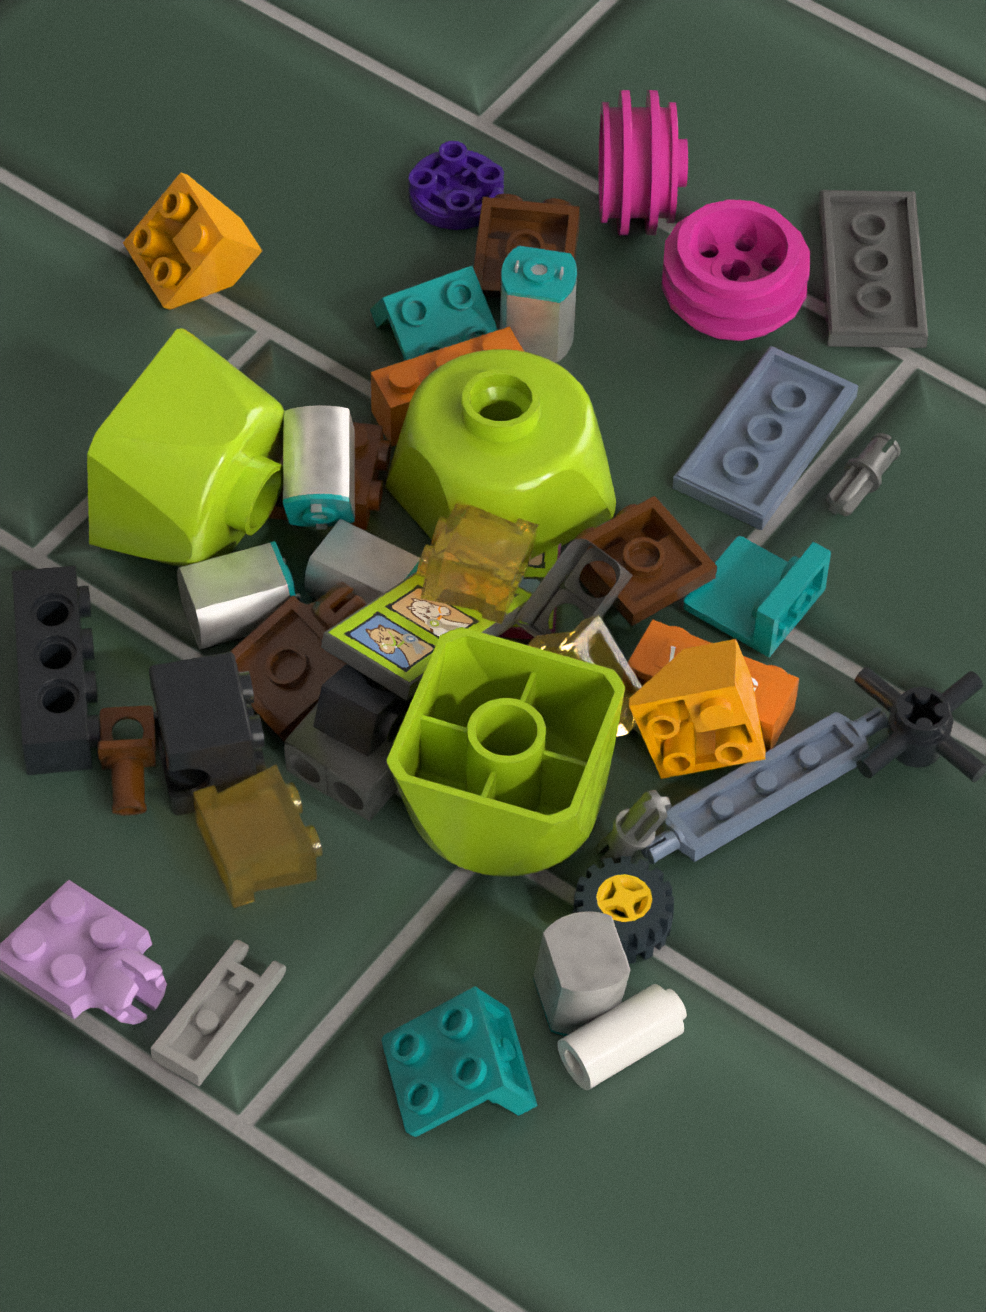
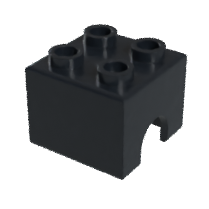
[149,652,267,815]

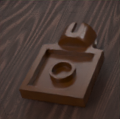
[230,582,367,743]

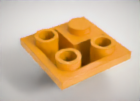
[123,172,262,310]
[629,639,766,779]

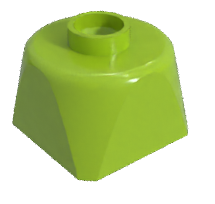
[87,328,284,567]
[385,349,616,575]
[386,627,625,877]

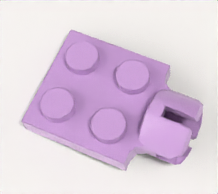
[0,880,167,1025]

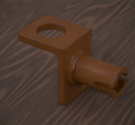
[97,705,156,816]

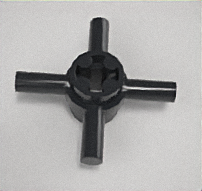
[854,667,986,783]

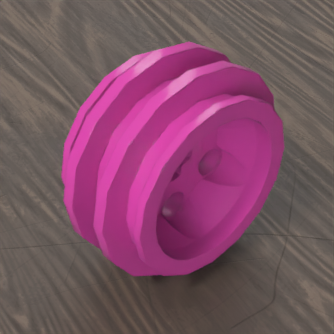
[598,90,688,235]
[661,199,810,341]

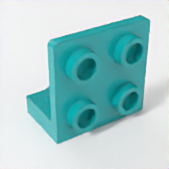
[370,266,498,361]
[683,536,831,657]
[381,986,538,1137]

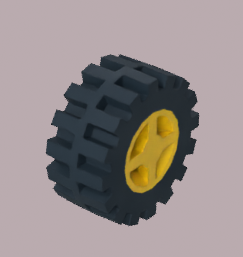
[573,856,674,964]

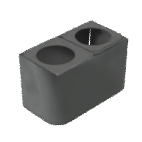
[514,539,633,656]
[284,703,398,821]

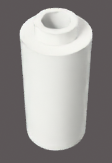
[558,984,687,1090]

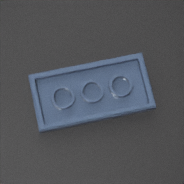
[672,346,858,530]

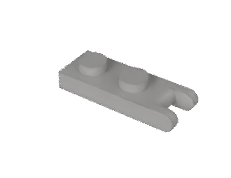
[151,940,286,1086]

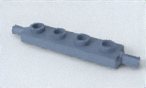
[641,707,888,864]

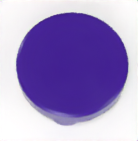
[408,141,504,230]

